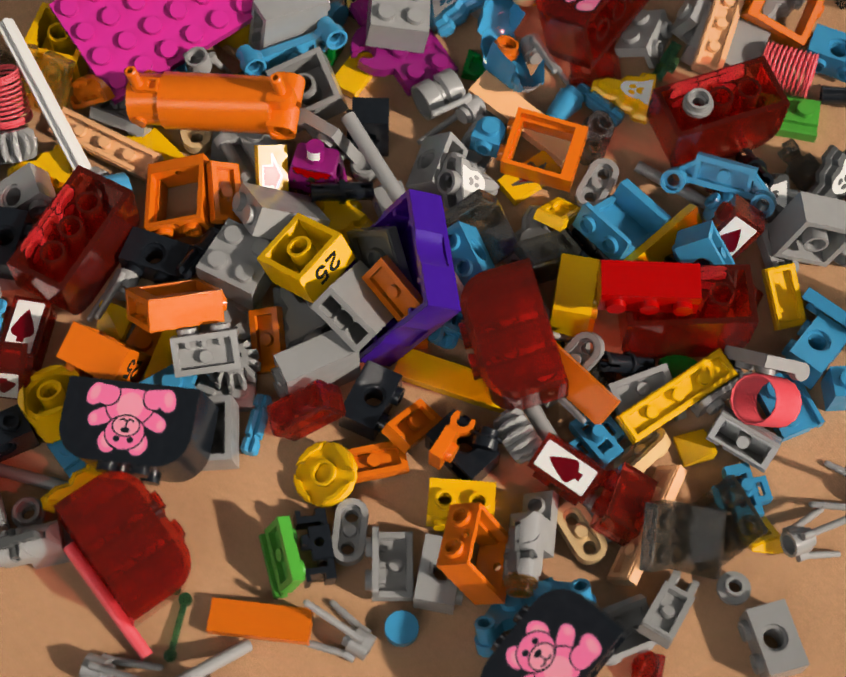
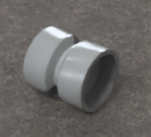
[411,68,466,120]

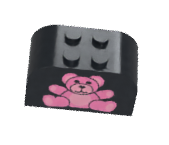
[59,375,219,486]
[481,589,631,677]

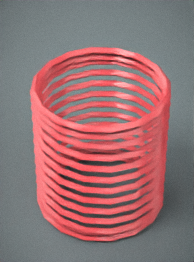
[755,41,819,99]
[0,64,33,131]
[730,373,802,428]

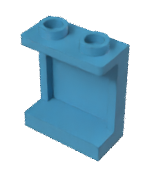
[572,178,672,260]

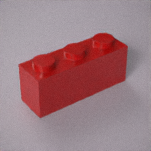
[597,260,702,316]

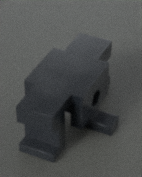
[293,507,337,588]

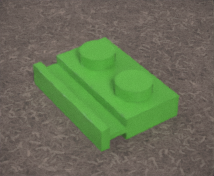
[756,91,821,143]
[259,516,305,599]

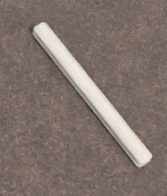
[0,17,91,175]

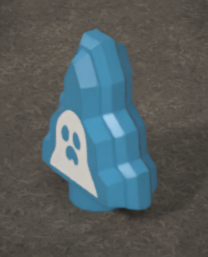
[430,0,486,38]

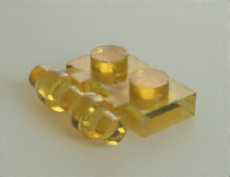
[16,44,76,110]

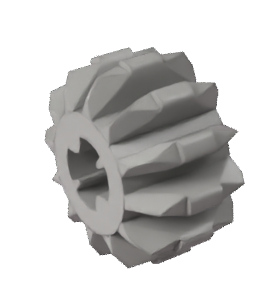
[0,127,39,165]
[207,339,261,393]
[493,406,544,464]

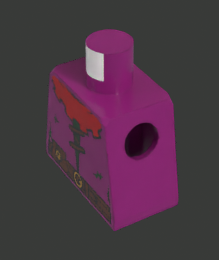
[288,139,347,198]

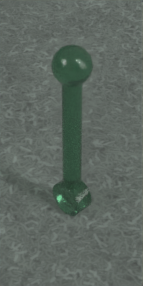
[163,592,192,662]

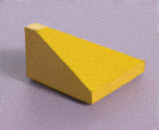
[96,300,132,342]
[673,429,718,467]
[736,517,783,554]

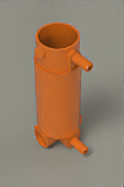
[124,66,306,140]

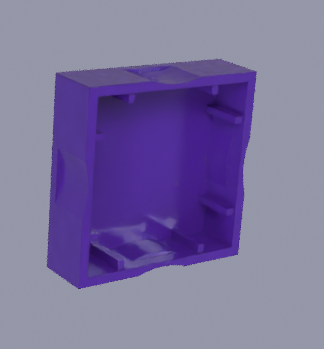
[345,189,461,366]

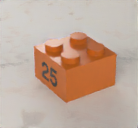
[56,321,152,383]

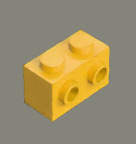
[426,477,496,532]

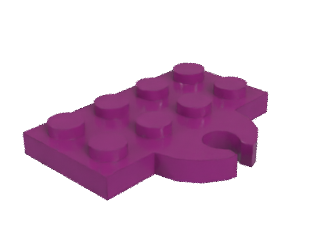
[349,0,459,97]

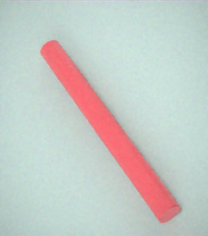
[63,542,154,661]

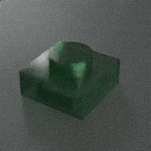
[652,40,682,81]

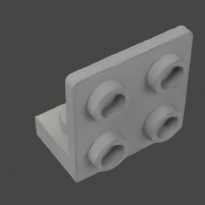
[169,322,242,378]

